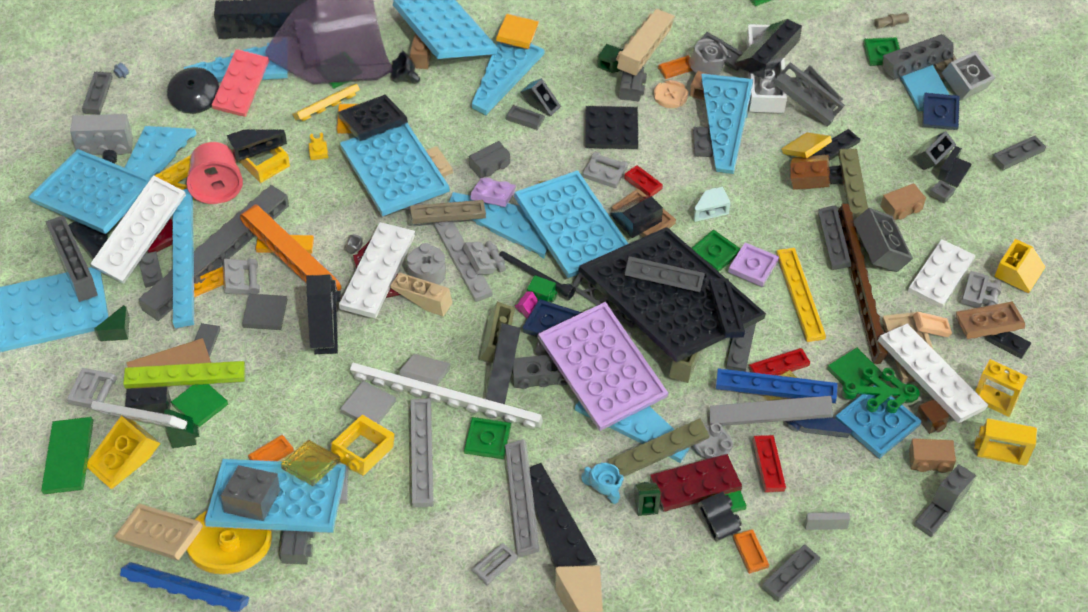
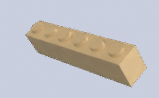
[617,9,675,76]

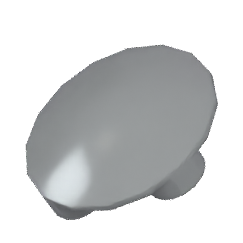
[693,423,733,459]

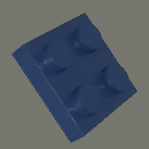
[922,93,960,130]

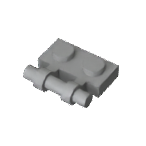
[463,241,506,274]
[961,271,1002,308]

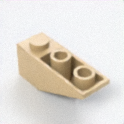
[390,273,452,317]

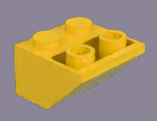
[994,239,1045,293]

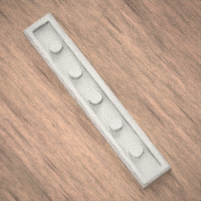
[90,401,187,429]

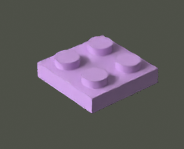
[471,178,516,207]
[728,243,779,287]

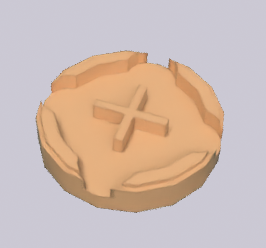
[654,80,688,108]

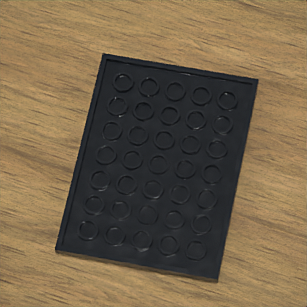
[579,227,766,363]

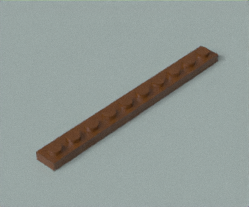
[838,204,888,364]

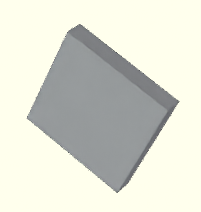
[400,354,451,386]
[340,381,396,424]

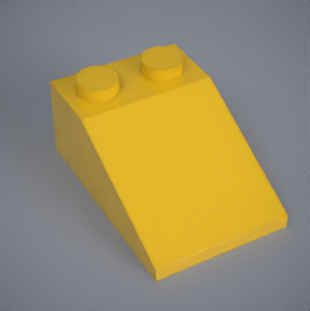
[87,416,161,489]

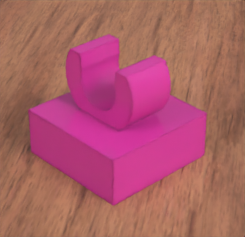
[515,291,538,319]

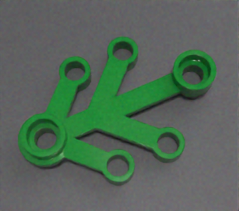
[841,367,920,413]

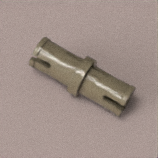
[874,12,909,29]

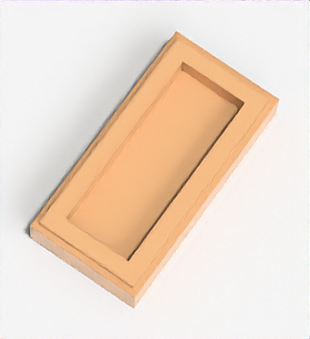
[913,312,952,337]

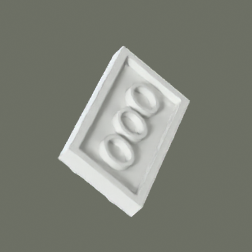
[908,239,976,308]

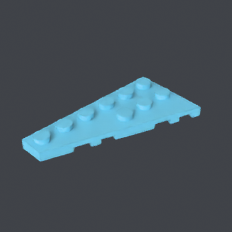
[184,38,288,84]
[472,42,544,115]
[701,74,753,174]
[125,126,196,178]
[449,192,548,259]
[575,401,690,463]

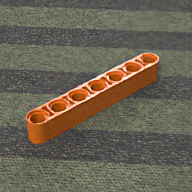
[240,204,342,291]

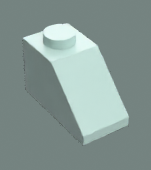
[693,187,731,222]

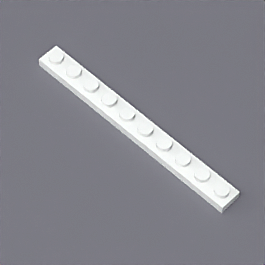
[350,363,543,429]

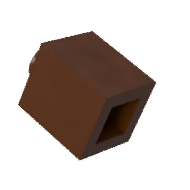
[916,399,950,434]

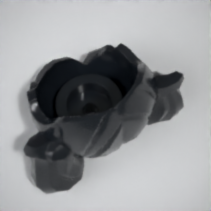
[391,50,421,84]

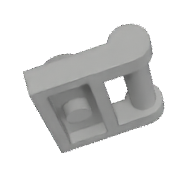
[583,151,628,189]
[223,259,260,295]
[67,368,117,411]

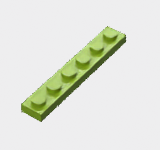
[123,361,246,389]

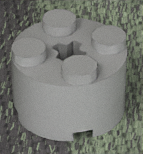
[689,39,728,75]
[407,243,446,285]

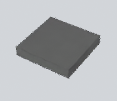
[242,293,288,330]

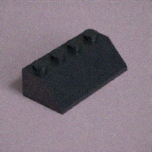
[734,19,802,80]

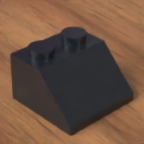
[610,196,663,238]

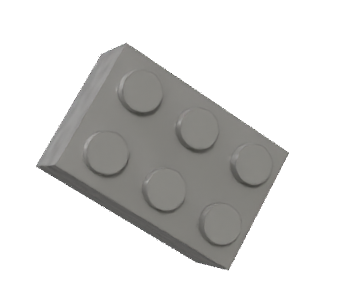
[70,114,133,155]

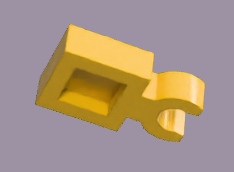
[309,133,328,160]

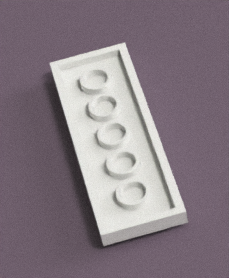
[91,175,186,284]
[339,222,415,319]
[878,324,988,423]

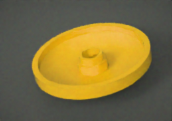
[186,510,272,574]

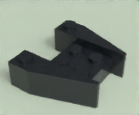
[306,274,341,355]

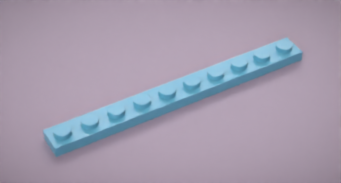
[173,189,194,329]

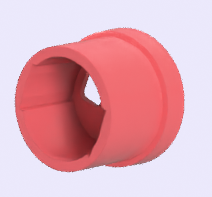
[187,142,243,204]

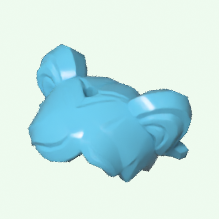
[581,463,624,504]

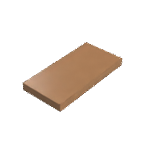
[126,338,211,388]

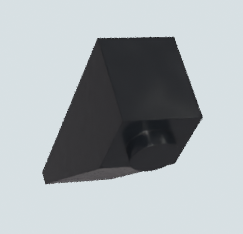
[226,129,287,162]

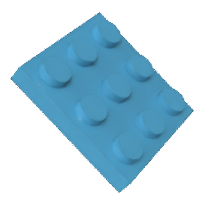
[835,385,922,459]

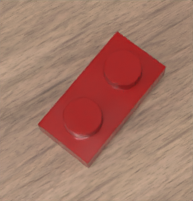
[624,165,663,197]

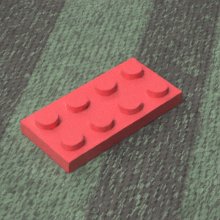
[212,49,269,117]

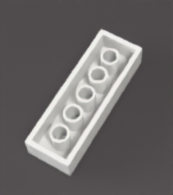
[746,24,787,113]

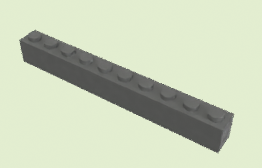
[139,185,289,321]

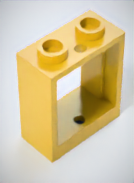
[239,147,290,183]
[975,359,1028,417]
[331,414,395,476]
[974,418,1037,466]

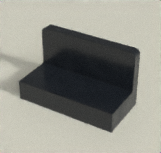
[937,146,972,188]

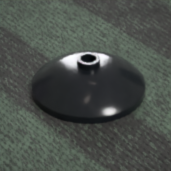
[167,67,219,114]

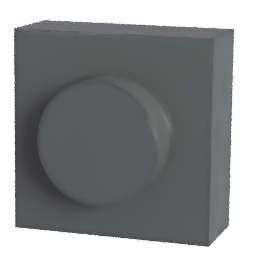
[929,180,955,203]

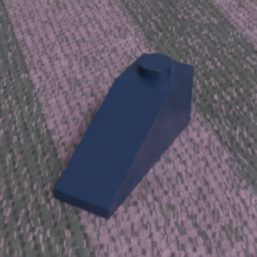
[786,417,852,438]

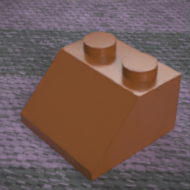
[791,155,830,190]

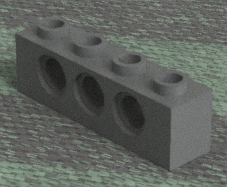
[883,34,954,79]
[512,355,568,389]

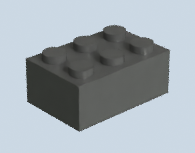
[853,208,913,272]

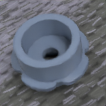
[113,62,129,78]

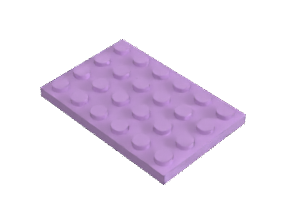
[538,302,669,431]

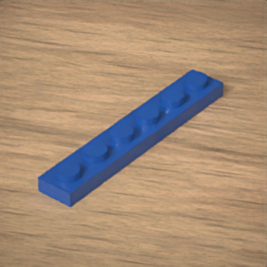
[716,368,838,404]
[120,562,249,612]

